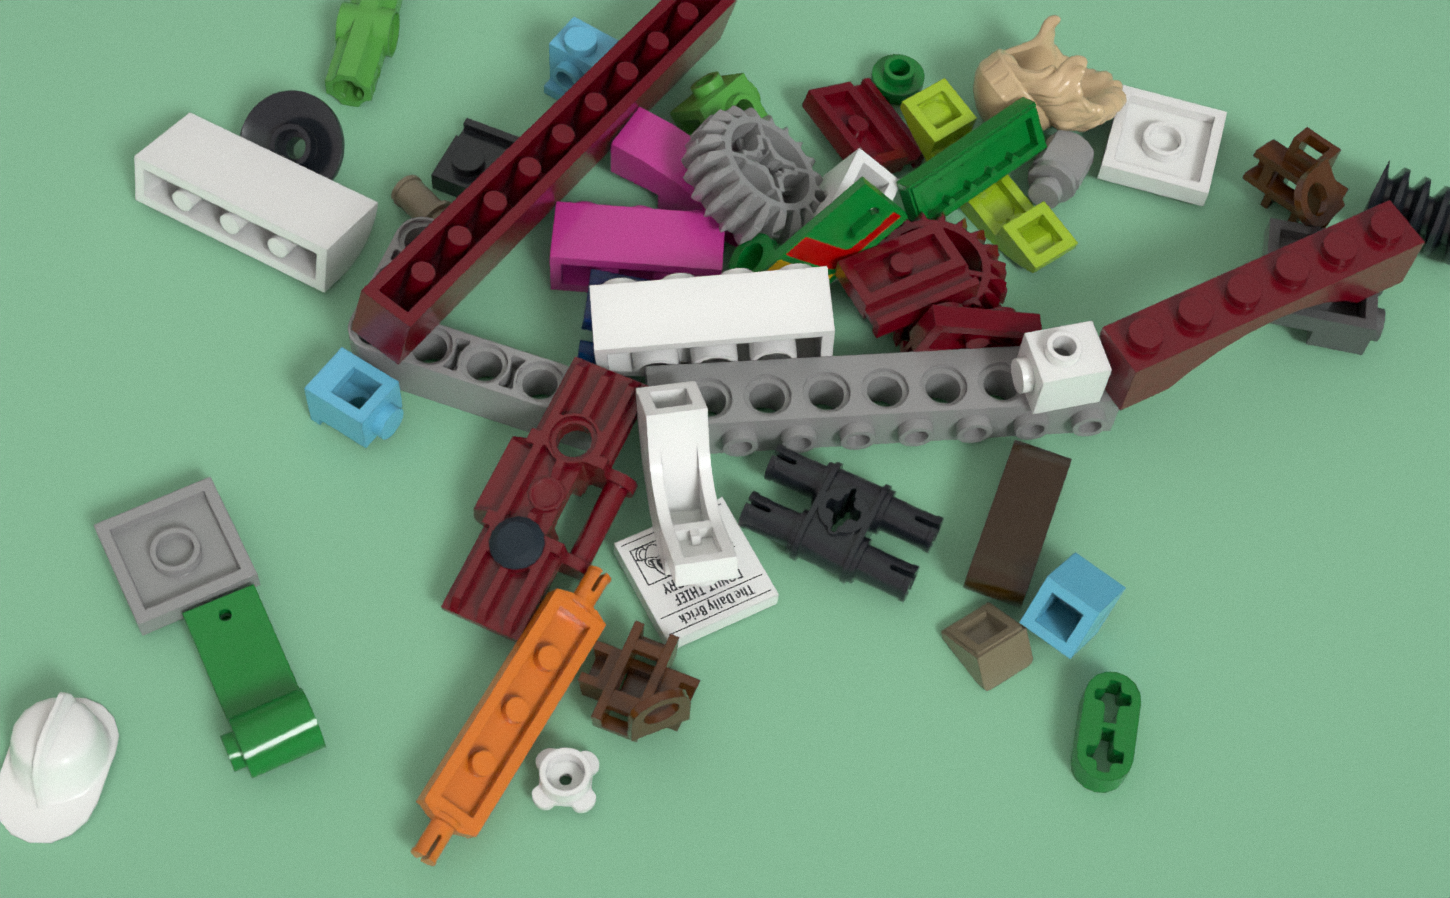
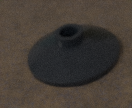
[240,90,345,181]

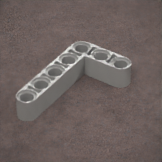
[348,216,592,451]

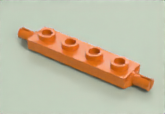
[410,565,611,866]

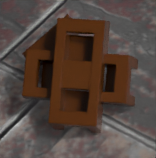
[1242,127,1349,228]
[578,621,700,743]

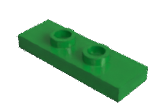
[896,97,1047,222]

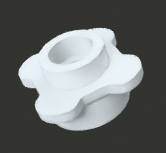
[532,748,599,813]

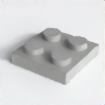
[93,476,260,636]

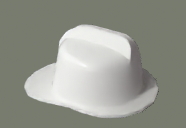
[0,692,119,843]

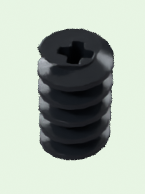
[1364,160,1450,265]

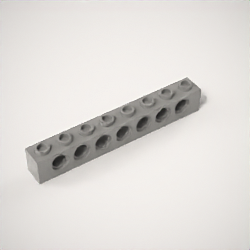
[645,346,1119,457]

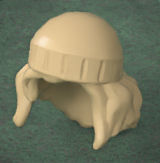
[973,15,1127,132]

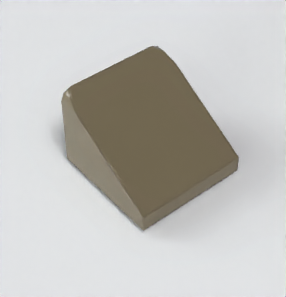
[941,602,1033,691]

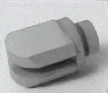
[1028,130,1094,209]

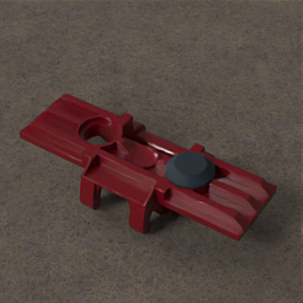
[441,356,649,642]

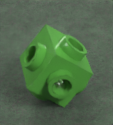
[669,71,768,136]

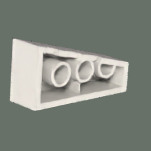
[589,263,835,376]

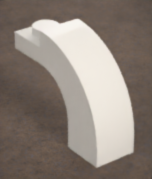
[636,381,738,587]

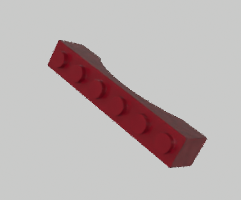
[1099,200,1425,411]

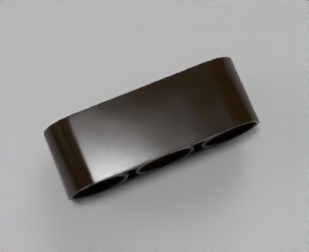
[963,440,1072,608]

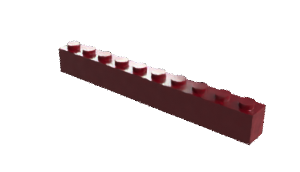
[351,0,737,365]

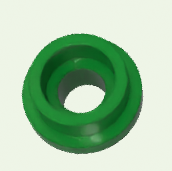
[871,54,925,105]

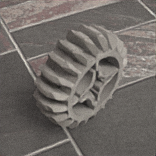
[681,105,826,245]

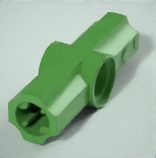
[325,0,403,107]

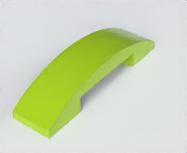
[900,78,1078,273]

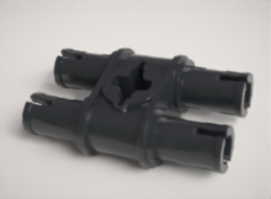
[738,444,944,602]

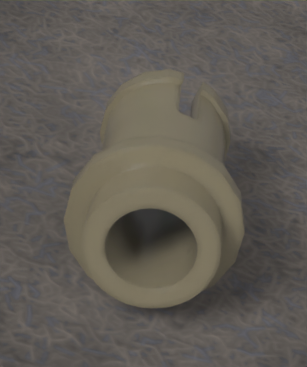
[391,175,451,219]

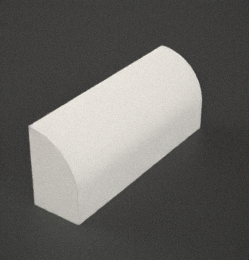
[134,112,378,293]

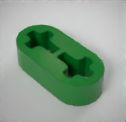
[1071,672,1141,793]

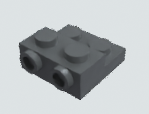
[1262,218,1386,355]

